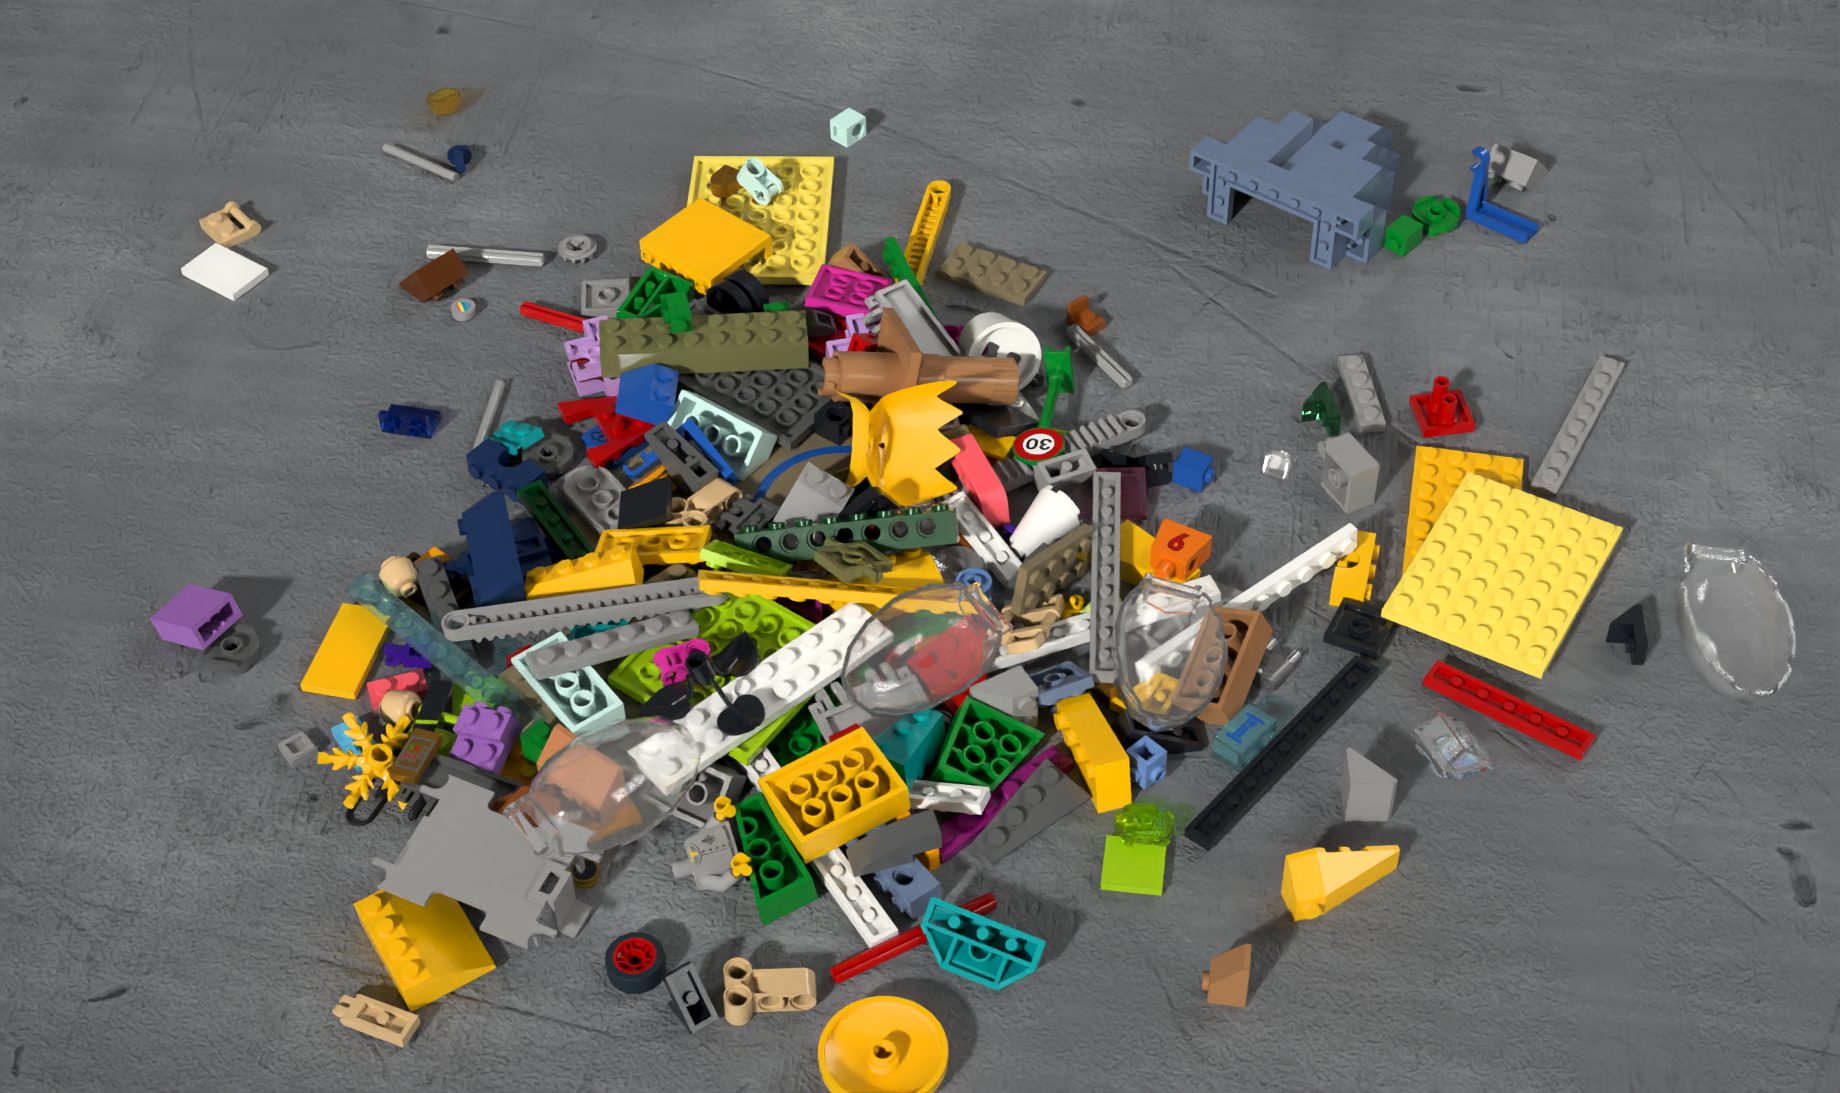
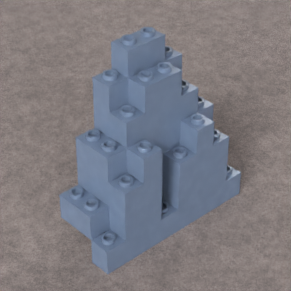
[1189,110,1400,270]

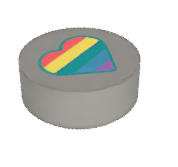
[451,299,477,321]

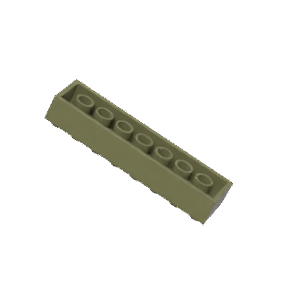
[599,310,809,378]

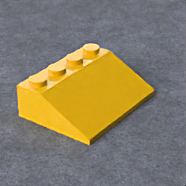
[757,727,910,864]
[353,890,496,1013]

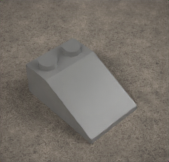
[772,462,855,547]

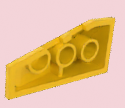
[1281,845,1400,922]

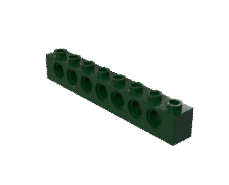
[734,503,960,562]

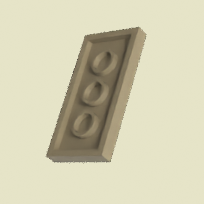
[937,242,1047,307]
[1010,523,1093,617]

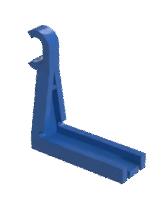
[1465,147,1539,244]
[623,418,739,486]

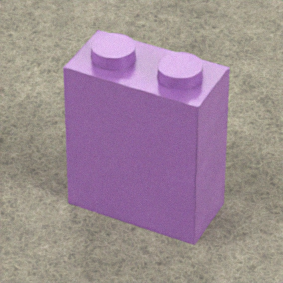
[150,584,243,650]

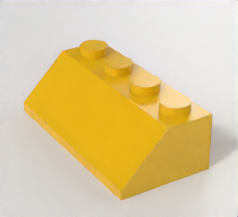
[525,544,644,601]
[824,547,948,618]

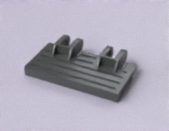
[394,753,526,824]

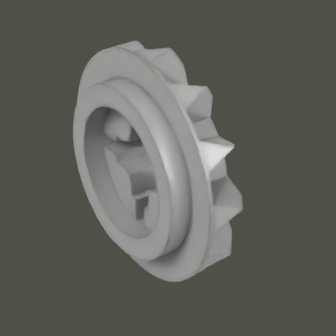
[558,235,597,264]

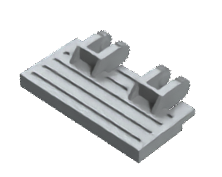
[862,279,965,356]
[808,662,932,744]

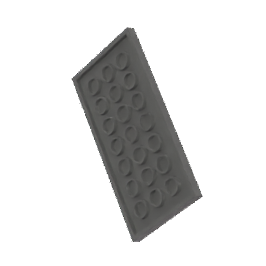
[677,298,831,451]

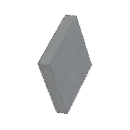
[581,278,631,319]

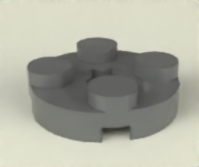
[522,434,575,481]
[203,624,262,674]

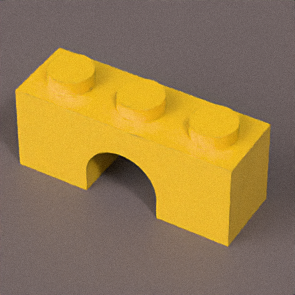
[1329,530,1380,607]

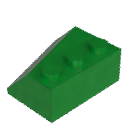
[928,696,1045,794]

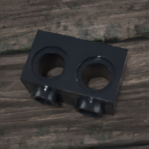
[814,398,871,446]

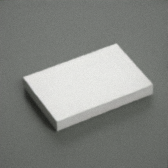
[181,243,269,301]

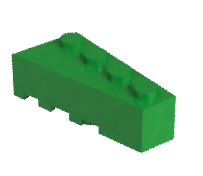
[733,792,818,927]

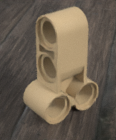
[665,478,743,527]
[723,957,817,1026]

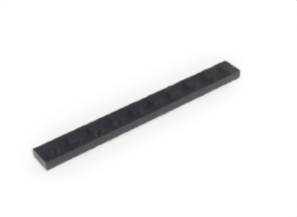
[1184,655,1380,851]

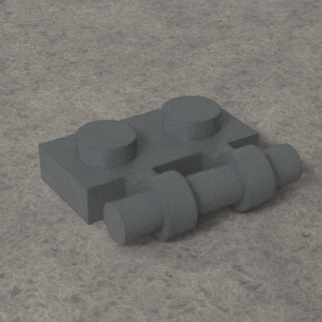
[713,493,781,540]

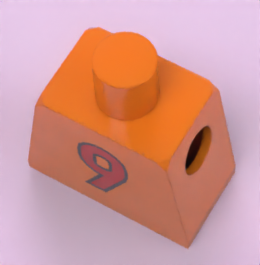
[1150,518,1212,582]

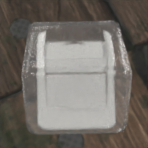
[1262,449,1297,479]

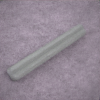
[1066,324,1133,389]

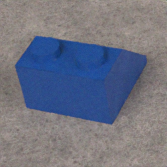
[615,364,679,425]

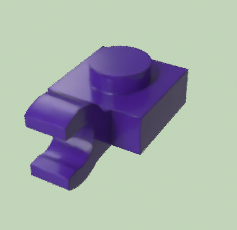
[383,639,436,668]

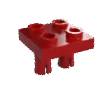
[1409,376,1476,438]

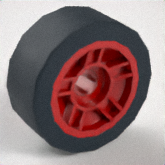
[605,932,666,994]

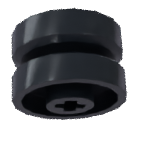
[706,269,769,314]

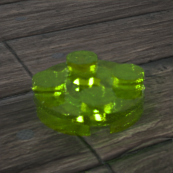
[1114,802,1175,847]

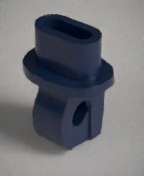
[447,145,472,173]

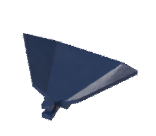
[442,517,553,599]

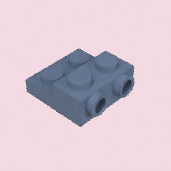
[1029,661,1094,708]

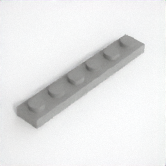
[526,608,699,681]

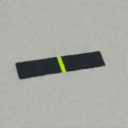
[410,681,453,735]

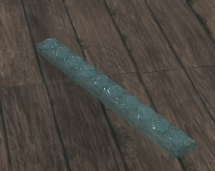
[345,571,545,738]

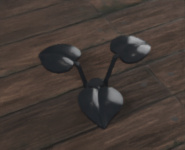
[638,631,765,736]

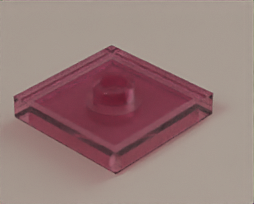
[1091,467,1147,520]

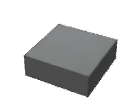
[277,730,318,768]

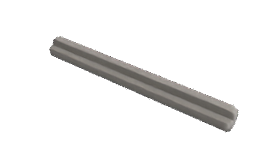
[426,244,545,267]

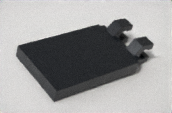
[952,403,1040,438]

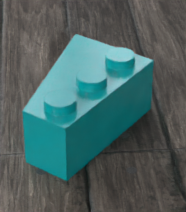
[872,705,946,794]

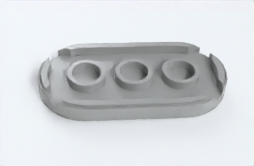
[562,466,627,536]

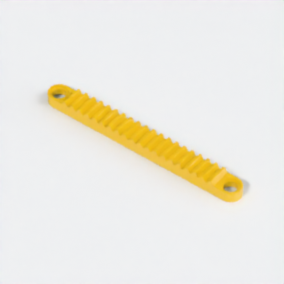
[879,180,951,324]

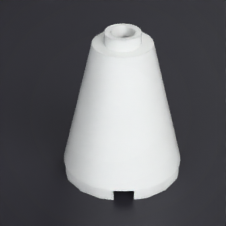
[1009,485,1083,558]

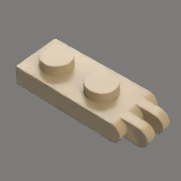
[332,994,421,1048]

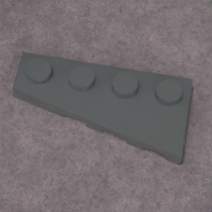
[972,758,1091,864]

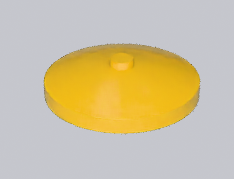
[818,996,948,1093]

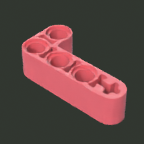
[949,433,1010,529]

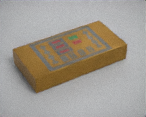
[388,728,443,786]

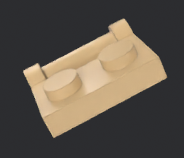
[199,201,261,249]

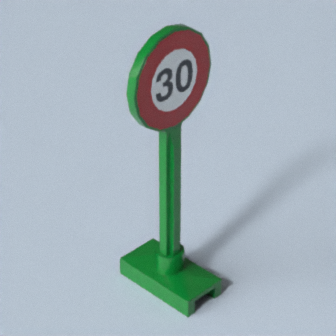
[1013,346,1075,466]

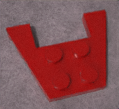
[557,396,656,469]

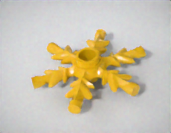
[317,712,411,811]

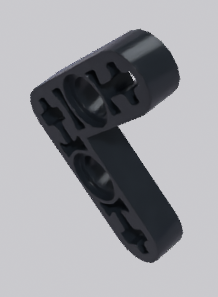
[819,487,908,543]

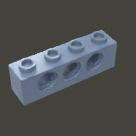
[841,823,942,921]

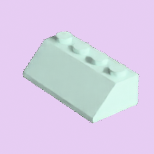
[667,390,778,481]
[511,631,627,740]

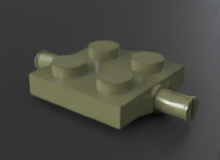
[815,537,892,583]

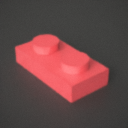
[366,669,428,711]

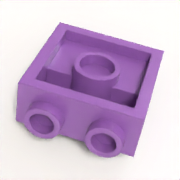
[448,701,522,775]

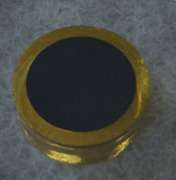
[569,858,601,889]

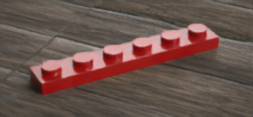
[1423,660,1596,761]

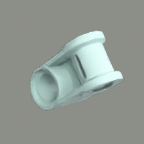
[737,158,783,205]

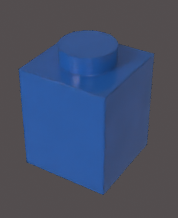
[1172,447,1216,492]

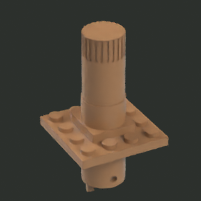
[818,307,1019,409]

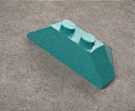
[920,897,1047,991]

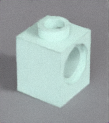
[830,108,866,148]

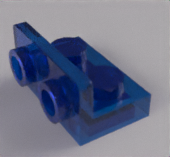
[378,404,441,439]

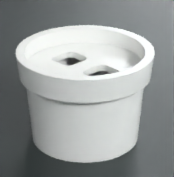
[959,312,1041,391]

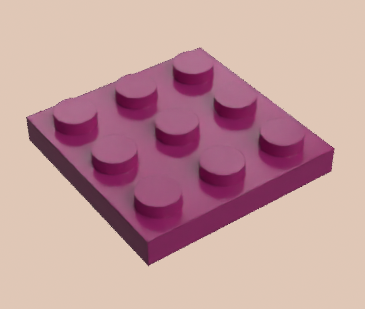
[805,264,894,322]

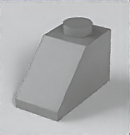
[1033,448,1097,495]

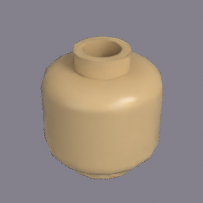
[379,555,419,597]
[379,689,423,728]

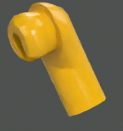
[1060,595,1085,621]

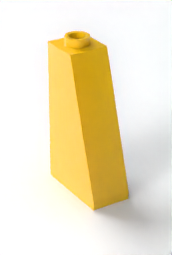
[1089,519,1201,592]

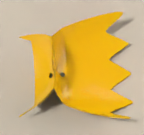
[836,380,962,511]

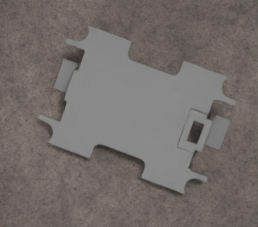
[372,775,602,949]

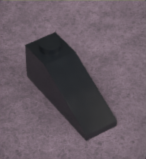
[1111,709,1205,755]

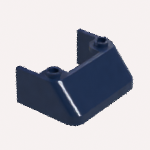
[457,490,527,607]

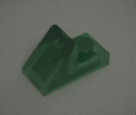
[1301,382,1342,437]

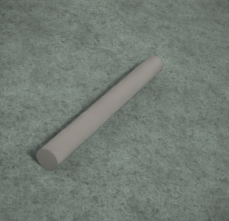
[383,143,459,182]
[472,380,505,450]

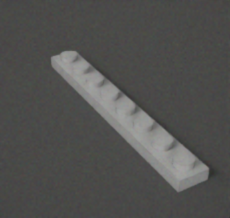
[1530,355,1625,498]

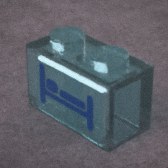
[1212,703,1277,773]

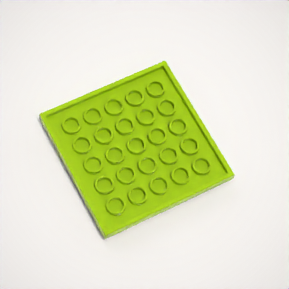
[608,569,815,766]

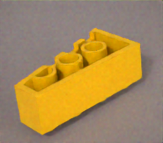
[1054,693,1132,814]

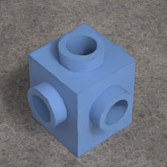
[1125,735,1167,790]

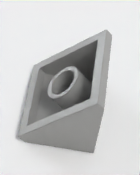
[1340,747,1398,822]

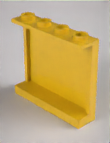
[639,197,773,295]

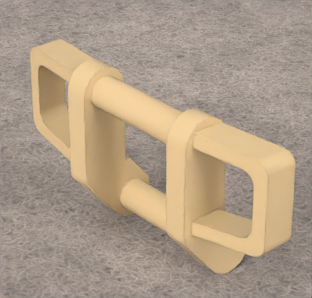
[989,594,1066,655]

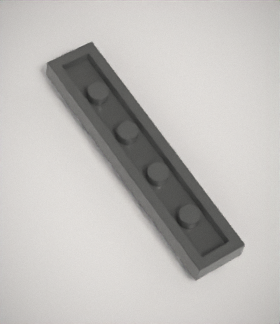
[413,555,481,682]

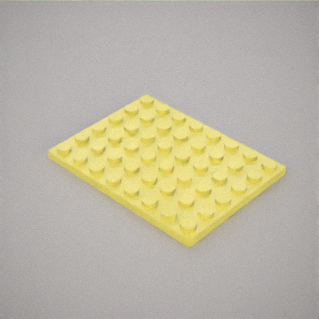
[687,156,834,285]
[1381,471,1623,679]

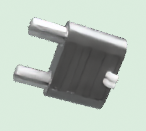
[1252,637,1301,692]

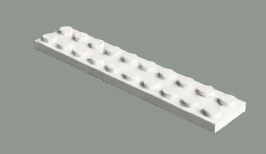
[627,602,892,795]

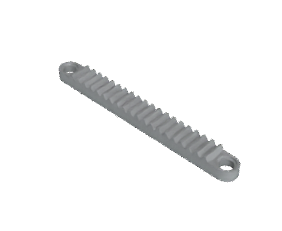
[922,410,1146,527]
[441,577,729,642]

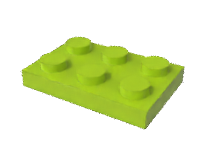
[699,539,793,577]

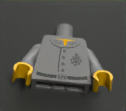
[671,796,752,893]

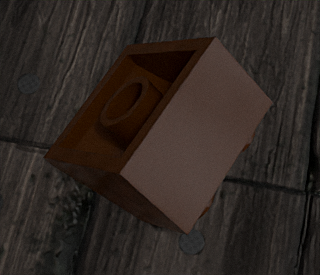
[398,248,469,302]

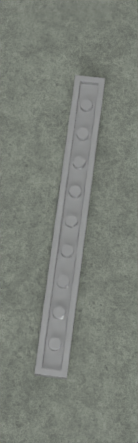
[1089,472,1121,683]

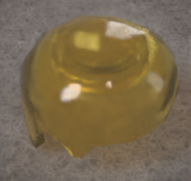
[425,87,461,116]

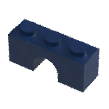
[466,438,549,505]

